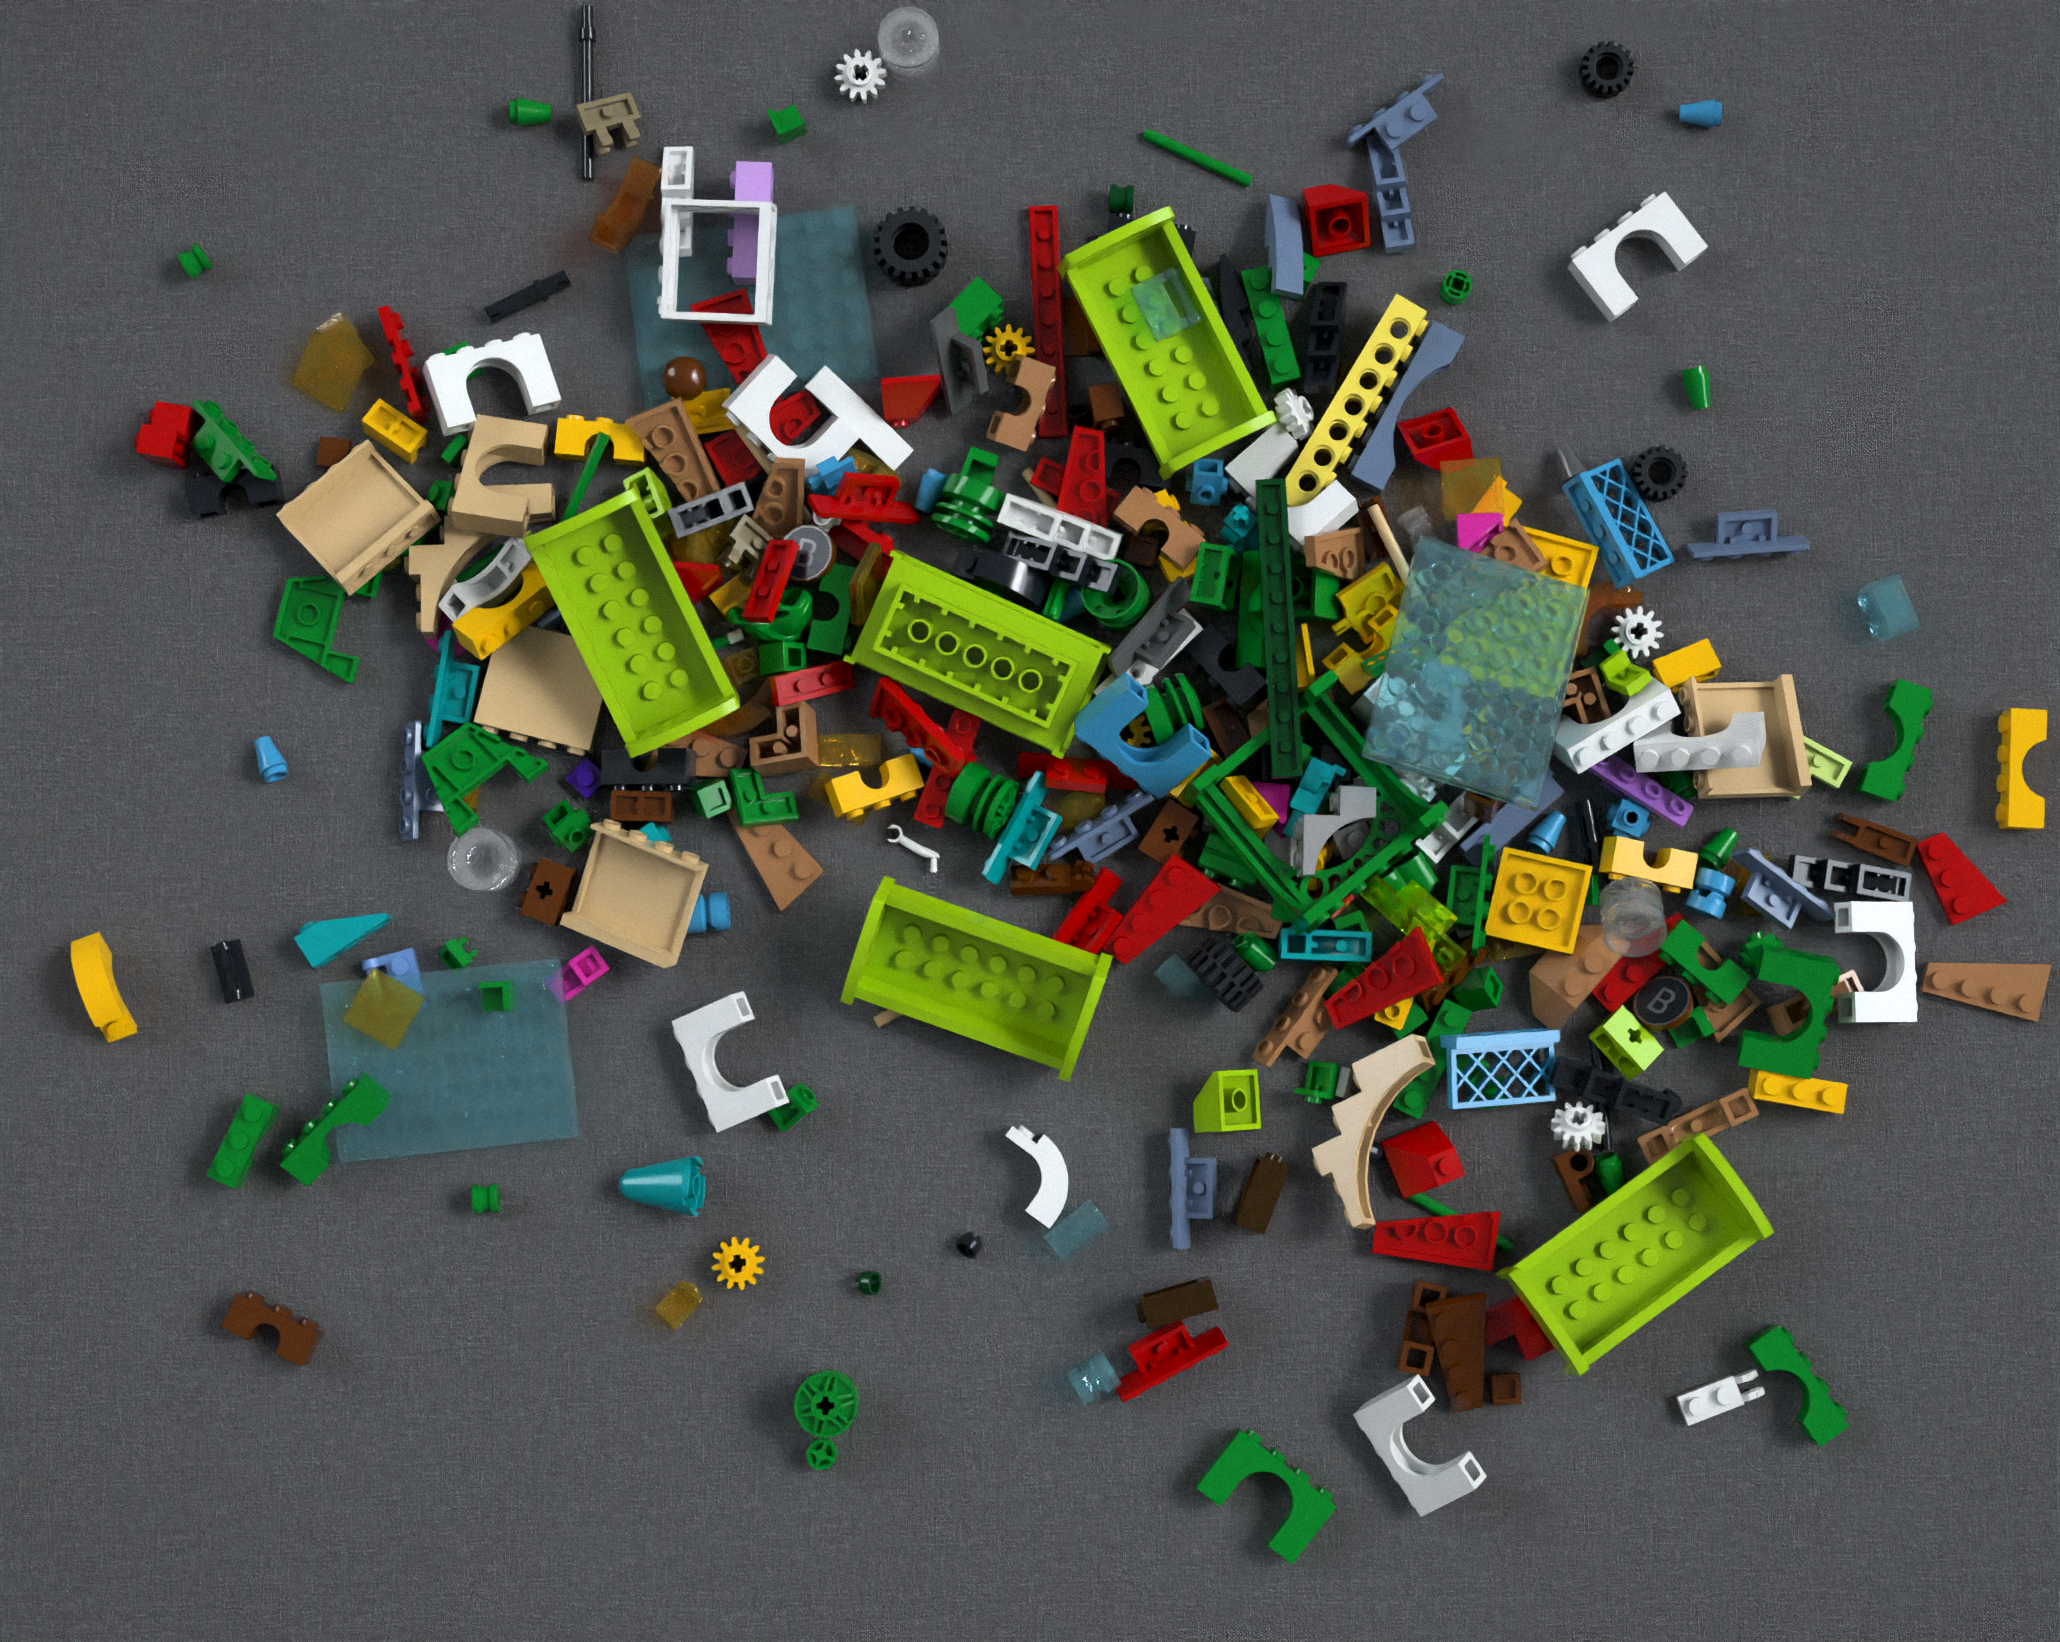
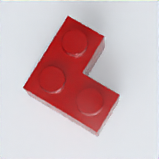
[134,401,198,470]
[1485,1294,1555,1361]

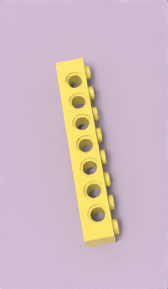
[1286,293,1428,507]

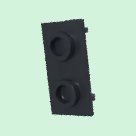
[210,939,255,1004]

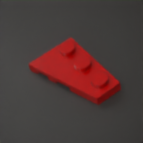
[1915,832,2008,926]

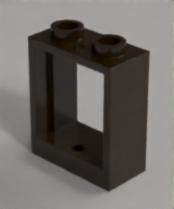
[1232,1152,1290,1235]
[1134,1276,1219,1329]

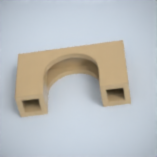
[448,414,549,538]

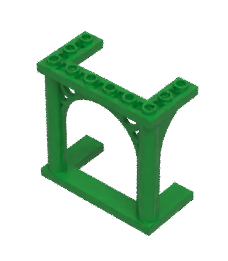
[1183,669,1449,935]

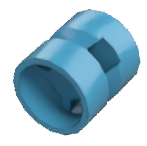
[1684,867,1736,920]
[687,891,731,934]

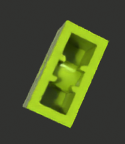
[623,467,673,539]
[1588,1005,1664,1080]

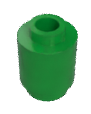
[1233,931,1277,973]

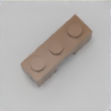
[986,353,1056,452]
[1113,485,1206,573]

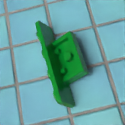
[190,399,277,483]
[1445,835,1496,957]

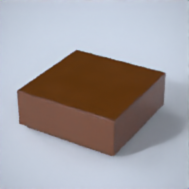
[317,436,352,468]
[1124,533,1160,569]
[1488,1372,1522,1405]

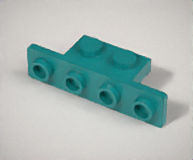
[423,630,482,749]
[981,770,1063,885]

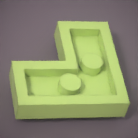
[1788,736,1853,801]

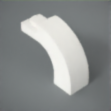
[438,537,534,622]
[1005,1125,1068,1229]

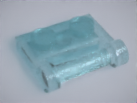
[1130,266,1204,343]

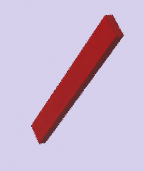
[1028,205,1068,439]

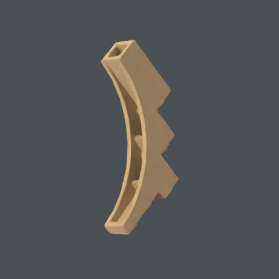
[404,483,556,639]
[1311,1034,1436,1229]

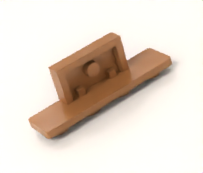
[1252,962,1338,1068]

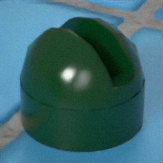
[856,1271,881,1295]

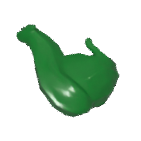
[727,588,813,644]

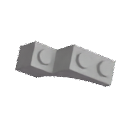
[1293,786,1376,878]

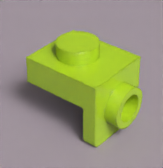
[1599,649,1653,697]

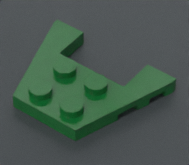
[273,571,383,685]
[421,721,549,839]

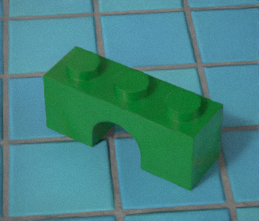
[807,563,865,659]
[1654,919,1752,1006]
[206,1093,282,1189]

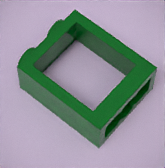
[1189,542,1243,615]

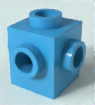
[1185,458,1228,506]
[1605,797,1651,840]

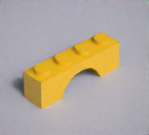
[451,562,556,661]
[1996,708,2047,831]

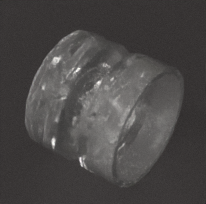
[878,6,940,82]
[447,828,522,892]
[1599,877,1667,957]

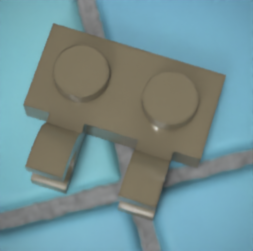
[574,92,641,156]
[716,513,774,587]

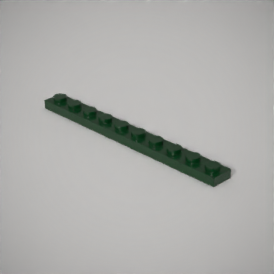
[1255,478,1303,779]

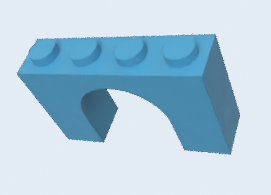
[1074,672,1211,799]

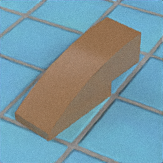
[1766,969,1864,1035]

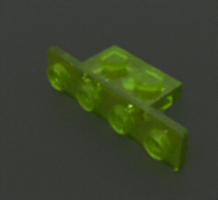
[1360,875,1467,972]

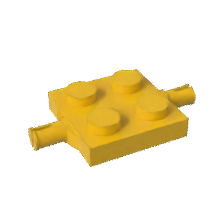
[1331,562,1421,645]

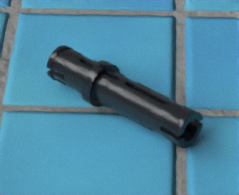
[484,269,572,324]
[1574,799,1611,889]

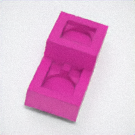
[544,945,610,1005]

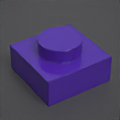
[566,758,603,800]

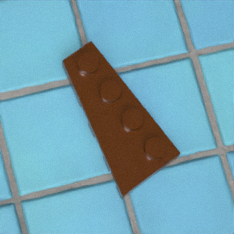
[1426,1292,1486,1413]

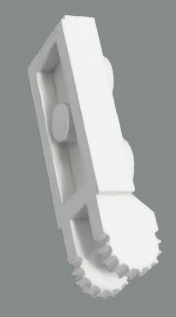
[1675,1369,1765,1426]

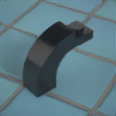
[950,548,1052,616]

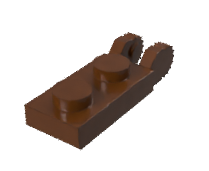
[1829,812,1918,868]
[1010,860,1095,896]

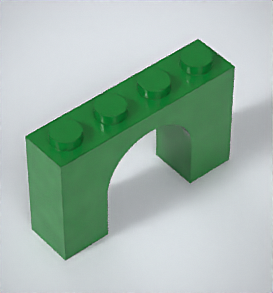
[1735,943,1840,1079]
[1195,1427,1337,1565]

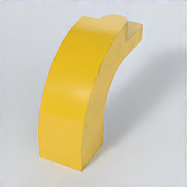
[71,932,137,1043]

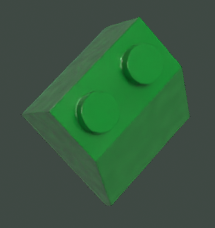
[1290,557,1339,622]

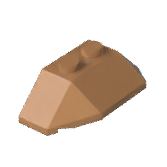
[1529,924,1633,1030]

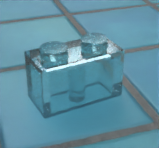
[1858,572,1922,644]

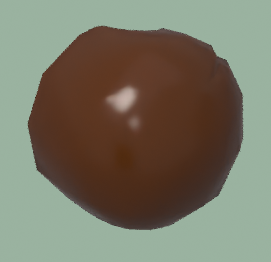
[662,356,707,401]

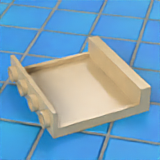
[276,439,441,596]
[474,625,604,757]
[1679,674,1812,799]
[560,819,709,968]

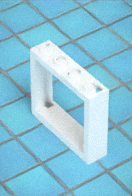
[657,198,777,326]

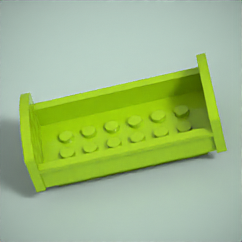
[1057,206,1278,481]
[522,481,740,758]
[843,549,1113,759]
[840,876,1113,1083]
[1496,1132,1774,1376]

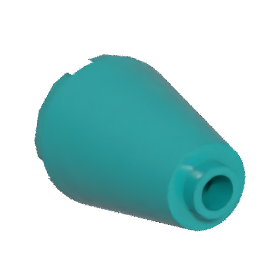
[619,1156,706,1216]

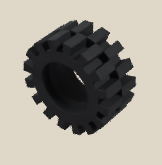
[1578,40,1635,99]
[1630,445,1688,502]

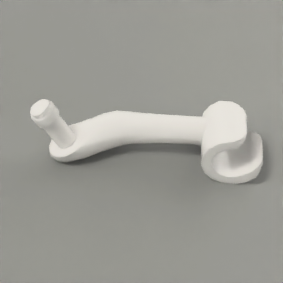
[887,825,940,873]

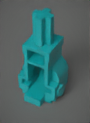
[1220,503,1259,555]
[1282,757,1347,838]

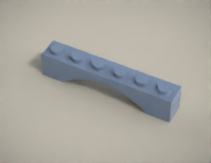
[1347,321,1465,495]

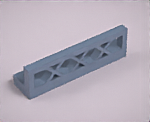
[1455,767,1565,867]

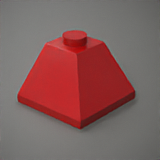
[1302,184,1371,257]
[881,375,942,430]
[1396,407,1474,475]
[672,561,723,607]
[1380,1121,1466,1199]

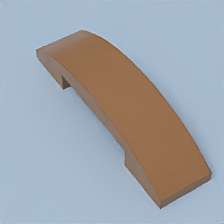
[1636,1087,1759,1165]

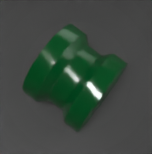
[1109,184,1134,215]

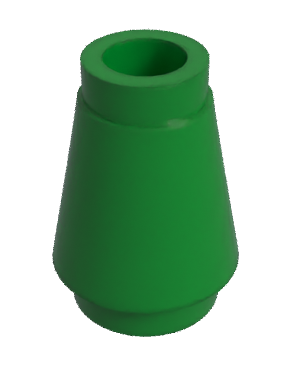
[509,97,551,127]
[1680,365,1711,410]
[1698,827,1739,871]
[1593,1152,1625,1196]

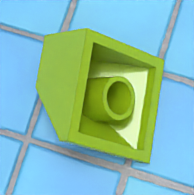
[1193,1069,1261,1133]

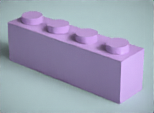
[727,161,774,285]

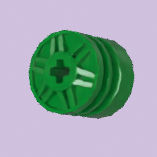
[930,473,1006,545]
[1080,559,1153,633]
[1141,671,1204,746]
[944,762,1019,839]
[794,1369,860,1438]

